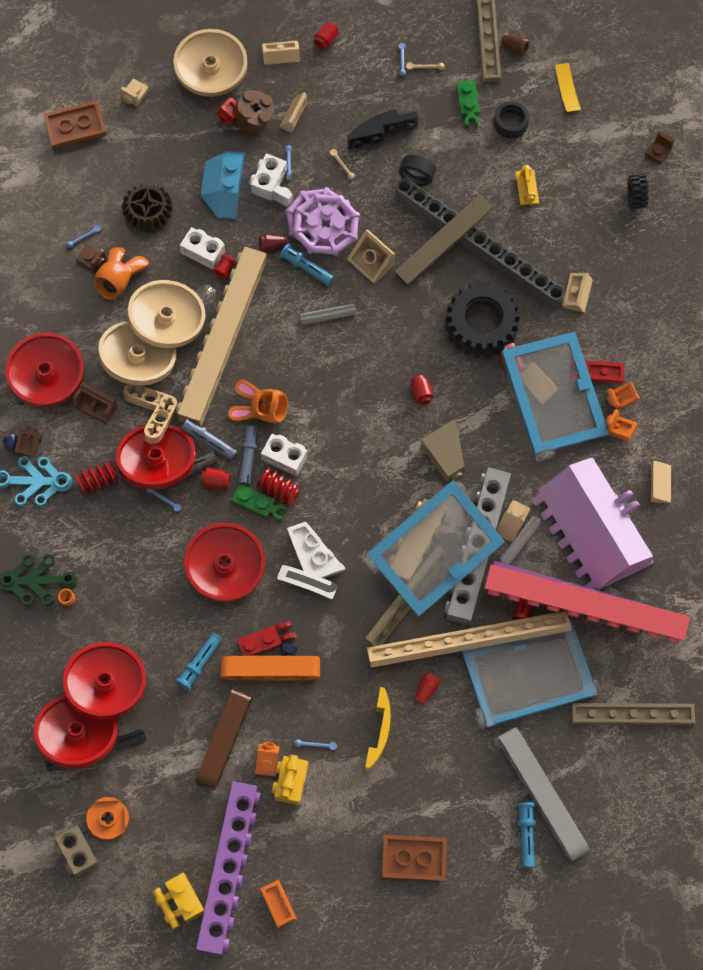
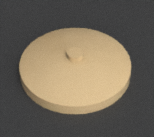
[174,29,247,97]
[127,280,205,348]
[98,321,176,386]

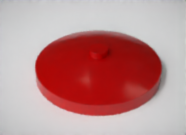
[5,333,84,407]
[116,424,196,489]
[184,523,265,602]
[63,642,146,720]
[34,695,118,769]

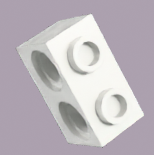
[249,154,287,201]
[180,227,225,270]
[261,434,307,477]

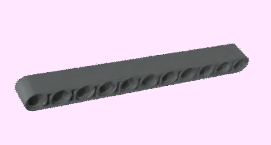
[395,178,565,308]

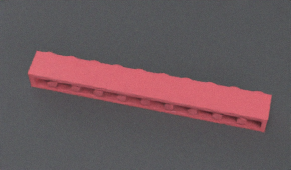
[485,565,691,644]

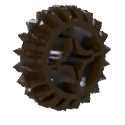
[122,182,173,232]

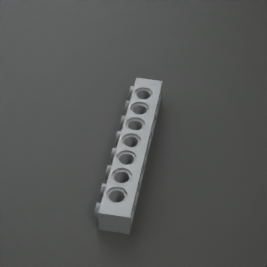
[444,467,511,626]

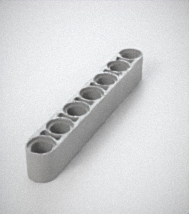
[497,727,590,862]

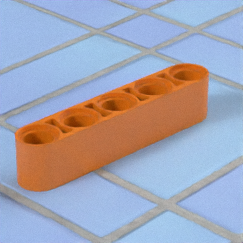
[220,656,320,680]

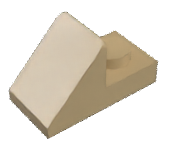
[496,500,531,544]

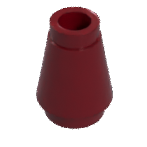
[259,233,288,252]

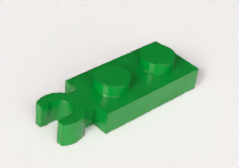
[456,80,480,128]
[231,484,287,521]

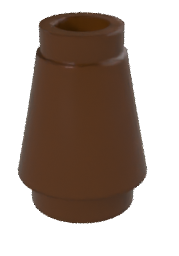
[501,33,530,54]

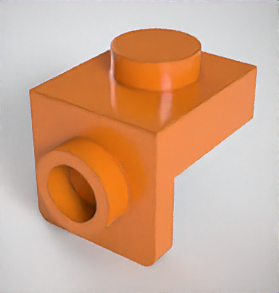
[607,381,640,410]
[606,409,638,442]
[255,742,280,777]

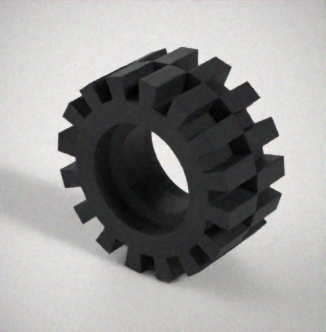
[627,174,649,209]

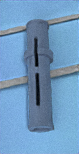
[181,419,237,461]
[238,426,258,486]

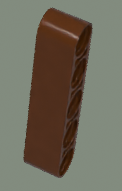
[196,689,253,789]

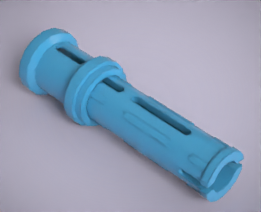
[279,243,334,286]
[175,633,222,691]
[517,802,536,868]

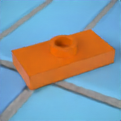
[260,880,297,929]

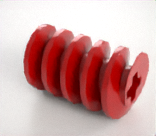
[74,459,118,495]
[256,467,301,507]

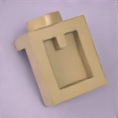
[120,78,149,107]

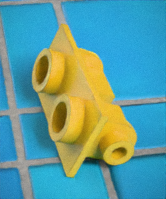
[515,165,539,205]

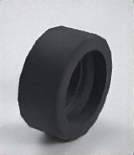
[493,101,530,138]
[399,154,436,186]

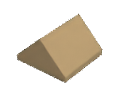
[347,230,395,283]

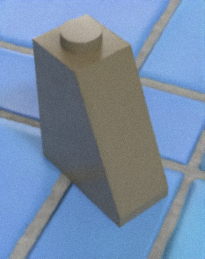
[421,420,465,483]

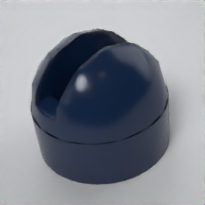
[2,434,18,451]
[280,642,298,656]

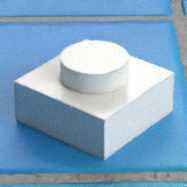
[273,185,293,208]

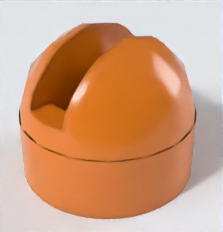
[58,589,76,606]

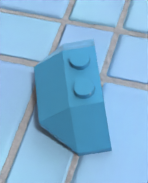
[201,151,245,220]

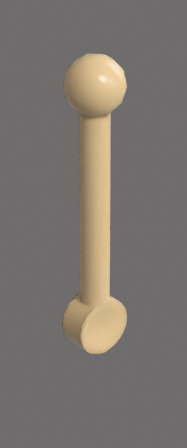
[406,62,445,71]
[330,149,355,180]

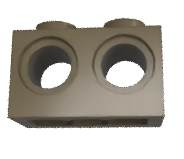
[54,825,99,878]

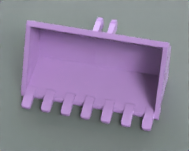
[532,458,654,590]

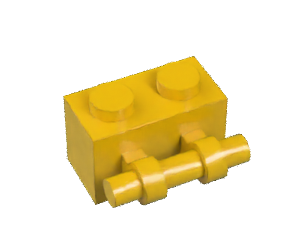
[272,755,308,805]
[153,872,204,930]

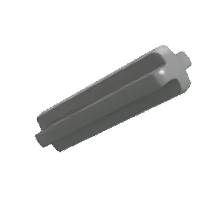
[299,304,356,325]
[500,516,541,565]

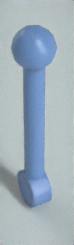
[398,43,406,77]
[285,145,292,180]
[66,225,101,248]
[146,489,181,512]
[294,739,337,751]

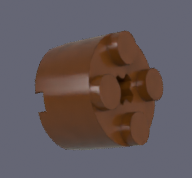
[232,90,274,134]

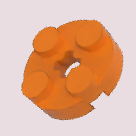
[86,797,129,841]

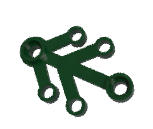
[0,554,78,606]

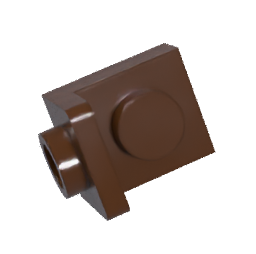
[645,131,675,165]
[76,244,106,273]
[14,427,42,457]

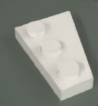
[287,522,346,579]

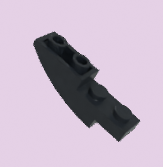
[347,109,418,149]

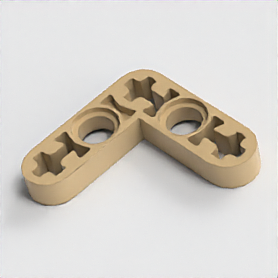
[124,384,177,444]

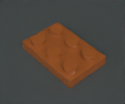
[43,101,107,149]
[382,835,447,882]

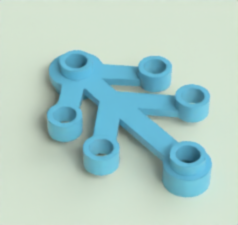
[0,456,72,507]

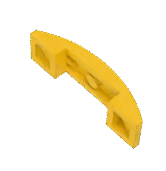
[365,687,391,772]

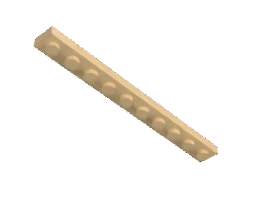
[367,611,571,668]

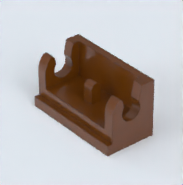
[72,382,117,424]

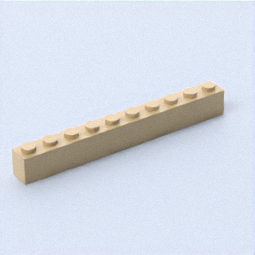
[176,247,267,427]

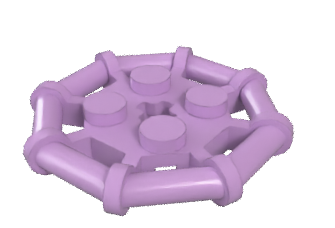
[285,187,351,247]
[291,193,360,256]

